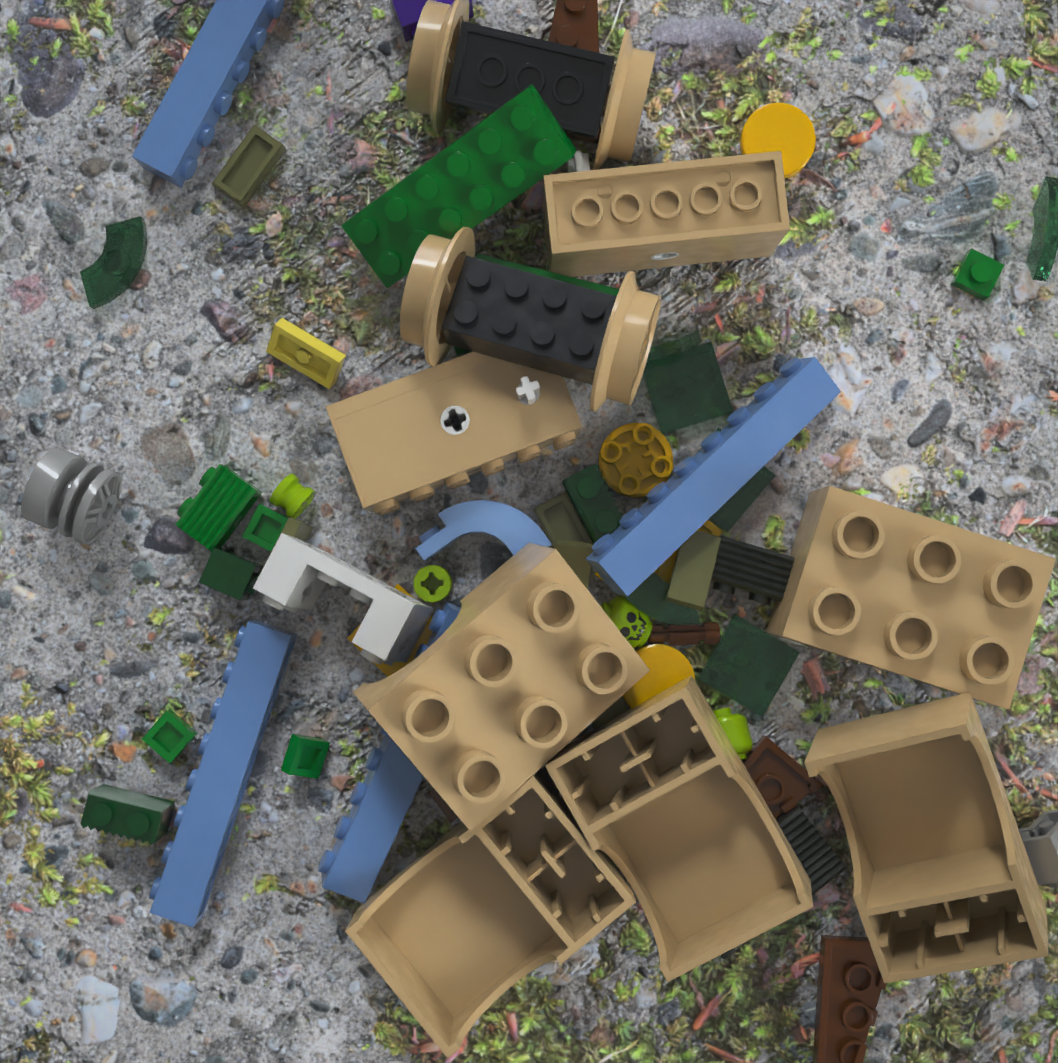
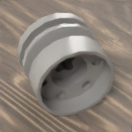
[21,447,122,545]

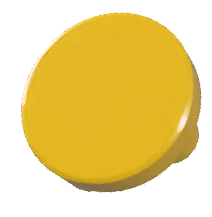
[740,103,816,179]
[598,423,673,498]
[622,644,695,709]

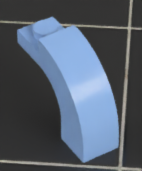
[415,500,552,561]

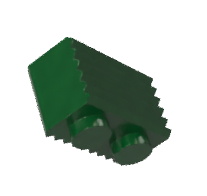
[562,464,623,543]
[81,784,175,845]

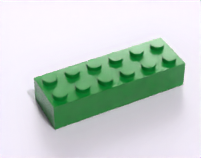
[341,84,577,288]

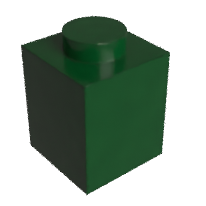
[199,547,263,601]

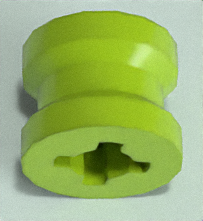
[269,473,316,519]
[413,565,453,602]

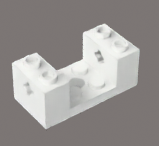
[253,533,434,666]

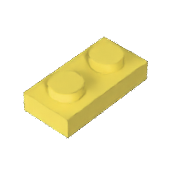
[266,318,346,389]

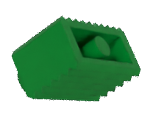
[175,464,262,551]

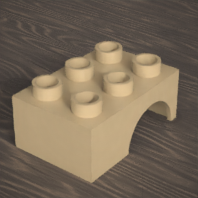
[765,486,1056,710]
[352,543,650,831]
[545,675,813,982]
[804,692,1048,983]
[345,770,636,1058]

